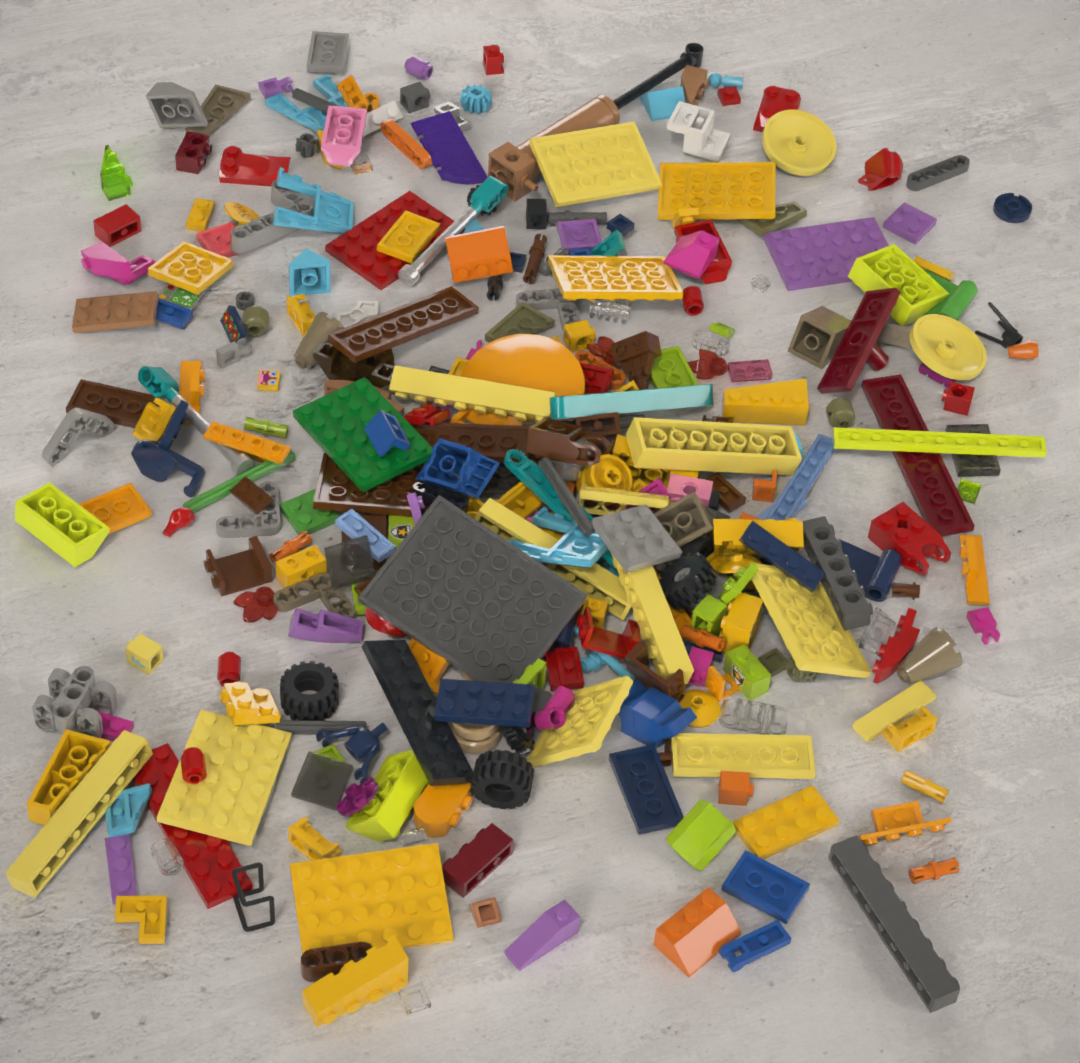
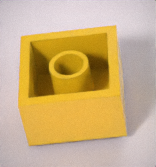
[719,592,763,654]

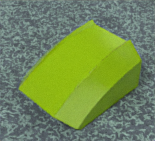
[665,799,736,871]

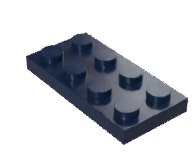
[434,679,535,727]
[609,744,684,835]

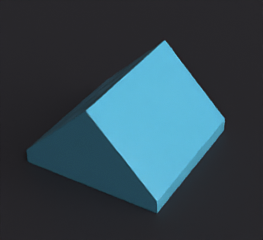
[640,86,685,121]
[289,249,330,297]

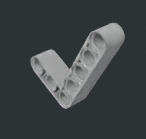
[231,180,313,254]

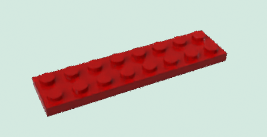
[132,743,253,909]

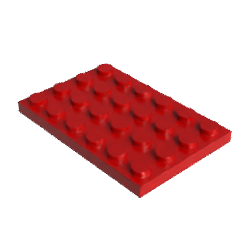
[325,191,466,290]

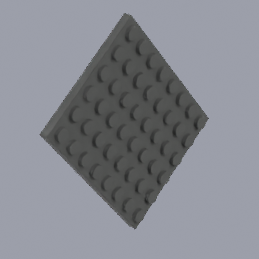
[358,495,588,683]

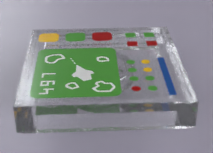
[158,283,211,314]

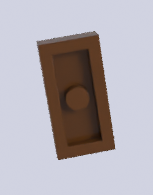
[705,472,746,513]
[230,476,273,514]

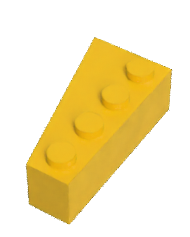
[721,378,809,426]
[613,434,699,489]
[713,518,804,556]
[27,729,111,825]
[302,935,408,1027]

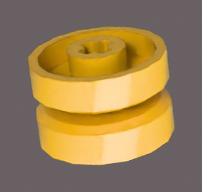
[576,454,633,509]

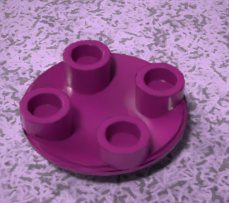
[335,778,379,816]

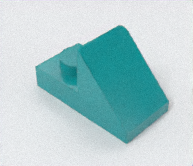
[590,230,625,256]

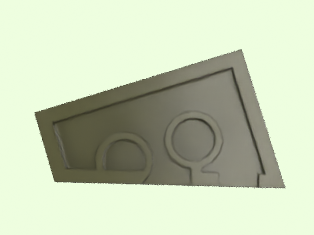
[737,202,807,237]
[485,302,555,343]

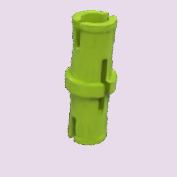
[244,416,289,438]

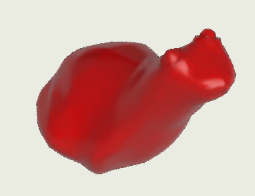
[163,507,195,537]

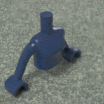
[316,723,388,784]

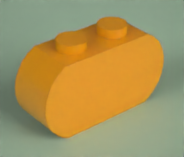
[413,783,473,838]

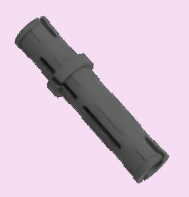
[547,210,607,225]

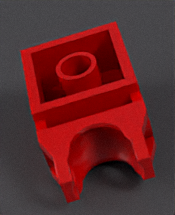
[868,502,951,576]

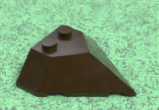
[313,341,395,388]

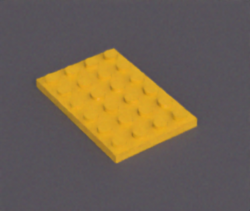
[658,162,776,220]
[548,255,683,301]
[290,843,454,954]

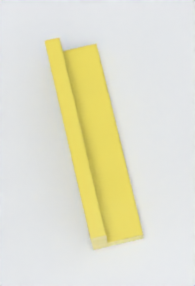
[579,485,669,515]

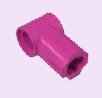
[534,686,575,731]

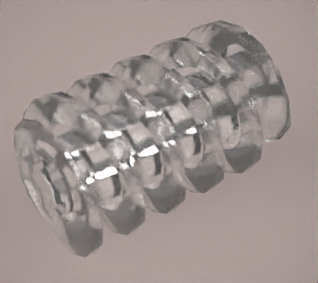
[589,299,633,324]

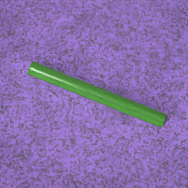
[183,450,295,513]

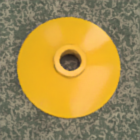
[716,553,760,573]
[679,689,720,728]

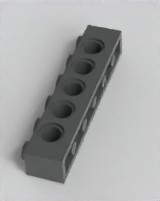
[803,516,873,631]

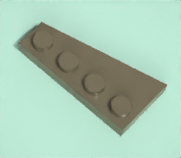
[185,84,251,135]

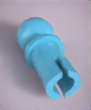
[708,73,743,89]

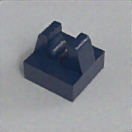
[606,214,635,236]

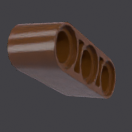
[301,942,373,982]

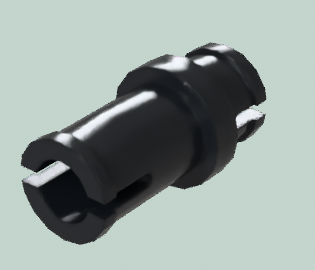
[487,274,503,301]

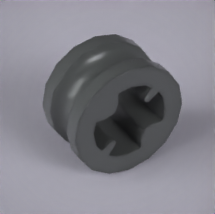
[236,291,254,311]

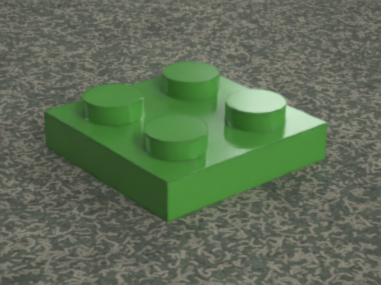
[279,489,339,536]

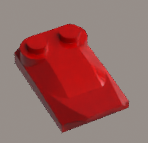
[753,86,801,132]
[219,146,291,187]
[674,220,732,285]

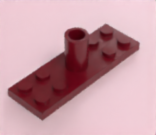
[817,288,901,393]

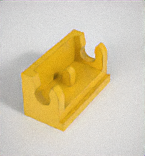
[286,294,315,337]
[132,398,176,442]
[496,481,544,519]
[882,706,938,752]
[288,817,342,861]

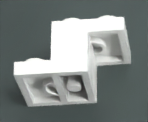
[667,101,731,162]

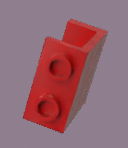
[576,607,642,659]

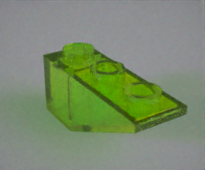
[100,145,133,201]

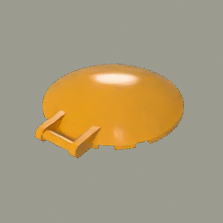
[450,334,585,426]

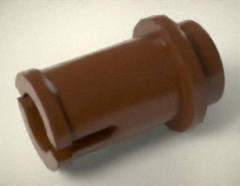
[892,582,920,600]

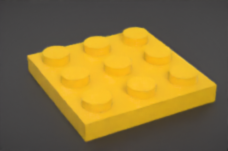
[148,241,233,295]

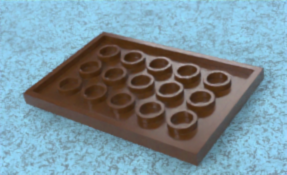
[313,453,431,517]

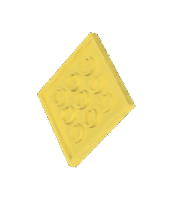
[527,675,633,768]

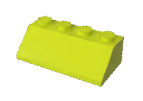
[15,482,110,567]
[345,749,429,842]

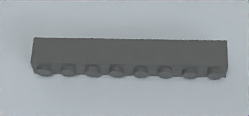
[828,835,960,1013]

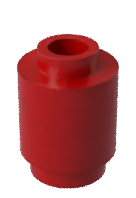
[682,286,704,316]
[217,652,241,687]
[181,747,207,784]

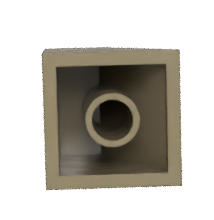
[788,306,851,369]

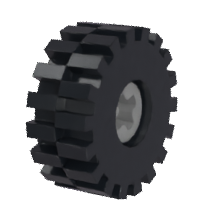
[658,552,717,609]

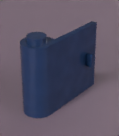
[839,539,902,602]

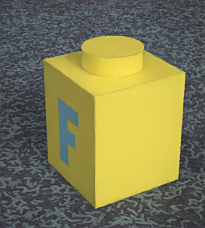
[126,633,164,675]

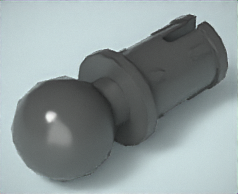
[539,247,570,276]

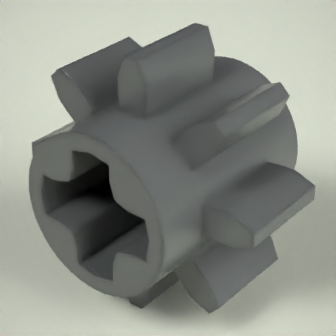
[295,133,319,158]

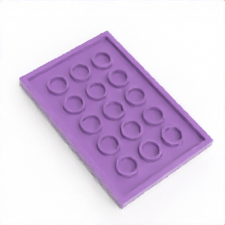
[763,217,889,291]

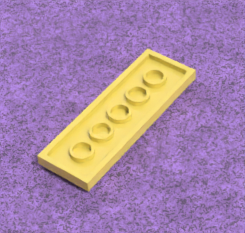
[671,733,816,779]

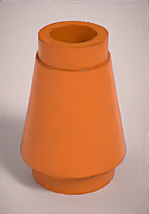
[1008,340,1039,360]

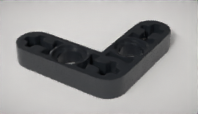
[413,481,469,513]

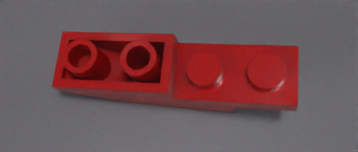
[872,608,920,684]

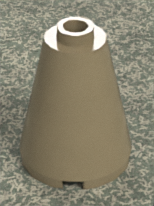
[294,312,345,369]
[897,627,963,684]

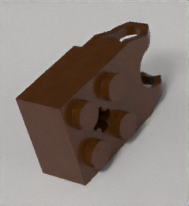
[526,418,611,466]

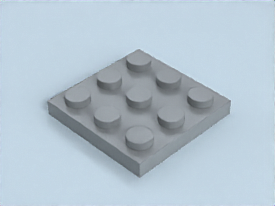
[591,505,682,573]

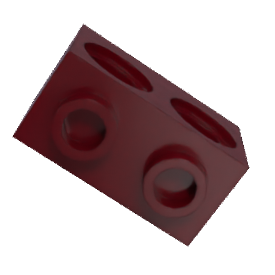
[175,131,212,174]

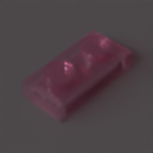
[727,359,773,383]

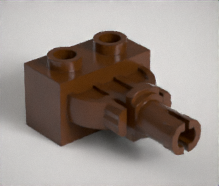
[611,331,662,390]
[572,412,621,460]

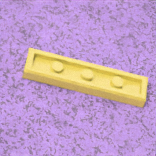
[852,680,936,743]

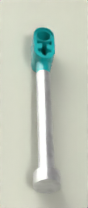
[398,176,509,286]
[138,366,254,475]

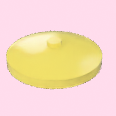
[762,110,837,176]
[910,314,987,380]

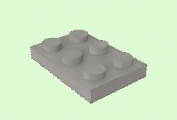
[307,31,349,74]

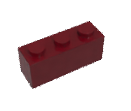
[442,823,514,898]

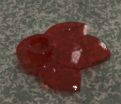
[586,336,617,367]
[687,349,728,380]
[233,587,277,623]

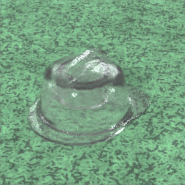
[549,459,586,484]

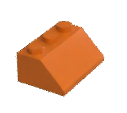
[445,226,513,283]
[653,887,741,977]

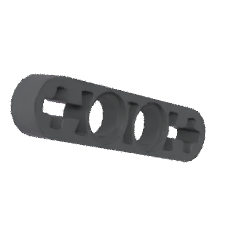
[906,155,970,191]

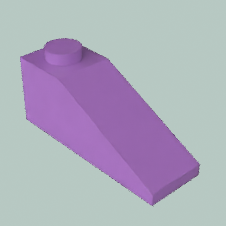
[504,899,580,971]

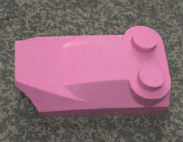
[321,106,367,166]

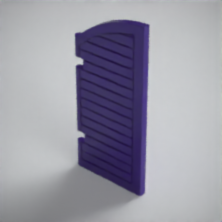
[411,111,488,185]

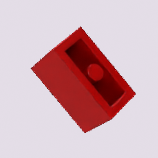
[93,204,142,247]

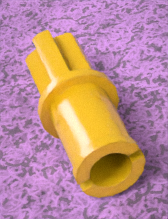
[901,770,949,803]

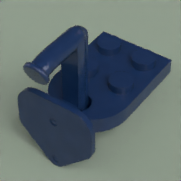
[131,400,205,498]

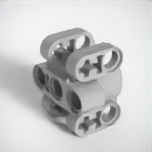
[33,666,118,738]

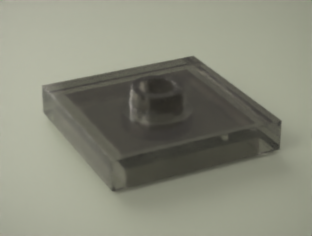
[324,535,376,590]
[291,751,354,811]

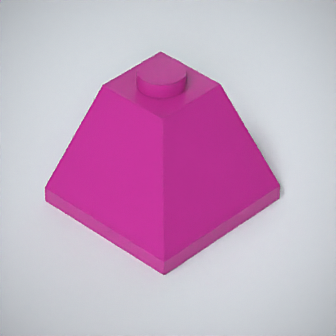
[663,230,719,279]

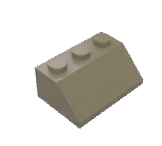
[654,492,713,547]

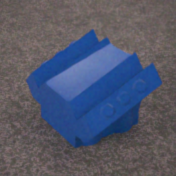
[416,438,500,499]
[618,680,697,749]

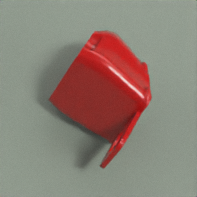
[858,148,903,191]

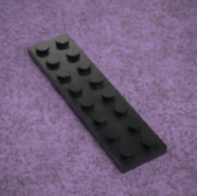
[361,640,473,786]

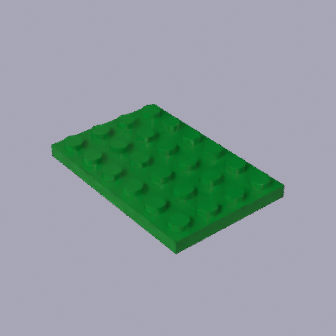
[293,377,433,493]

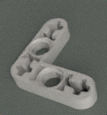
[516,288,581,330]
[42,408,115,465]
[216,481,281,538]

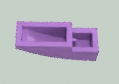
[288,608,364,643]

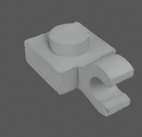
[216,338,252,369]

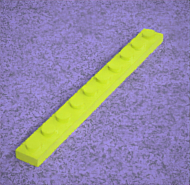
[832,427,1047,458]

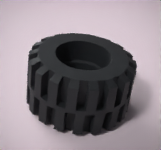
[280,661,339,721]
[470,750,535,809]

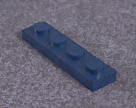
[739,521,825,593]

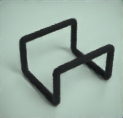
[231,862,275,932]

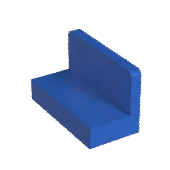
[364,410,410,457]

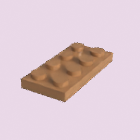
[72,291,159,333]

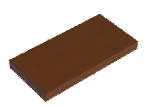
[66,379,161,428]

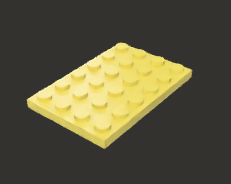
[529,122,662,207]
[747,562,872,678]
[157,709,292,847]

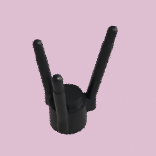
[975,302,1023,349]

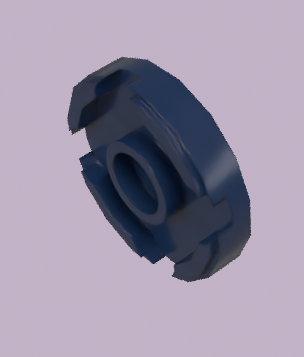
[993,193,1032,223]

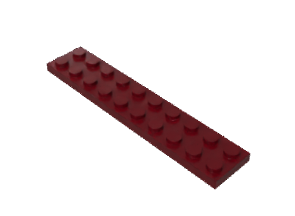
[861,374,975,536]

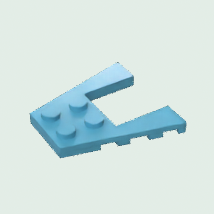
[265,74,348,132]
[273,167,354,233]
[508,507,608,567]

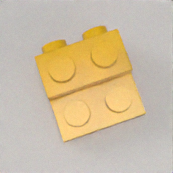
[220,682,281,725]

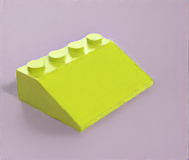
[848,244,950,326]

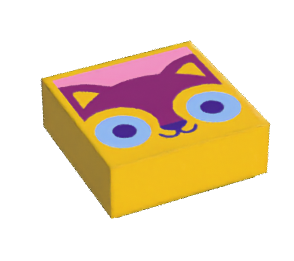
[257,370,280,391]

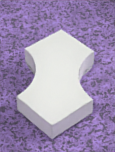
[337,300,379,328]

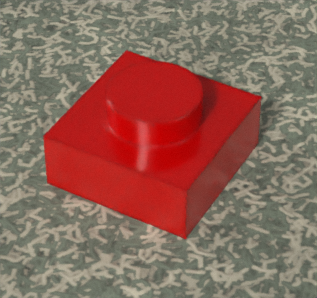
[717,87,741,106]

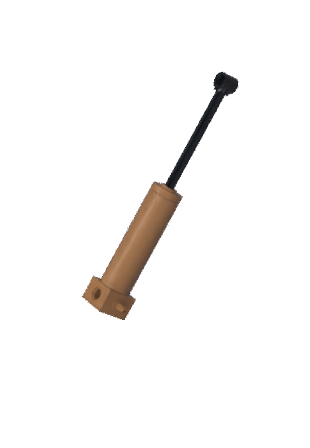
[488,43,704,202]

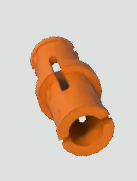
[269,531,312,565]
[680,625,726,652]
[908,857,959,884]

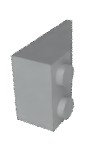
[146,82,208,128]

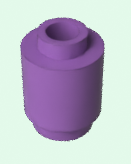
[404,56,433,80]

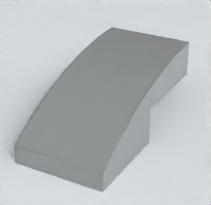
[434,102,471,132]

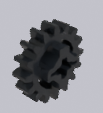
[500,724,535,755]

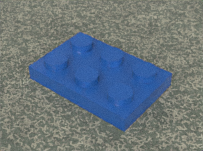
[721,850,810,924]

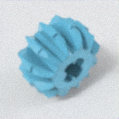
[460,84,492,114]

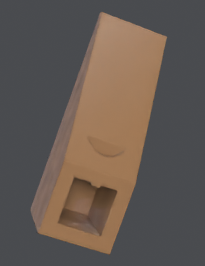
[680,65,710,106]

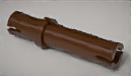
[523,234,547,284]

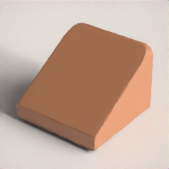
[469,897,502,928]

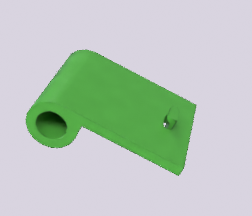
[923,270,978,321]

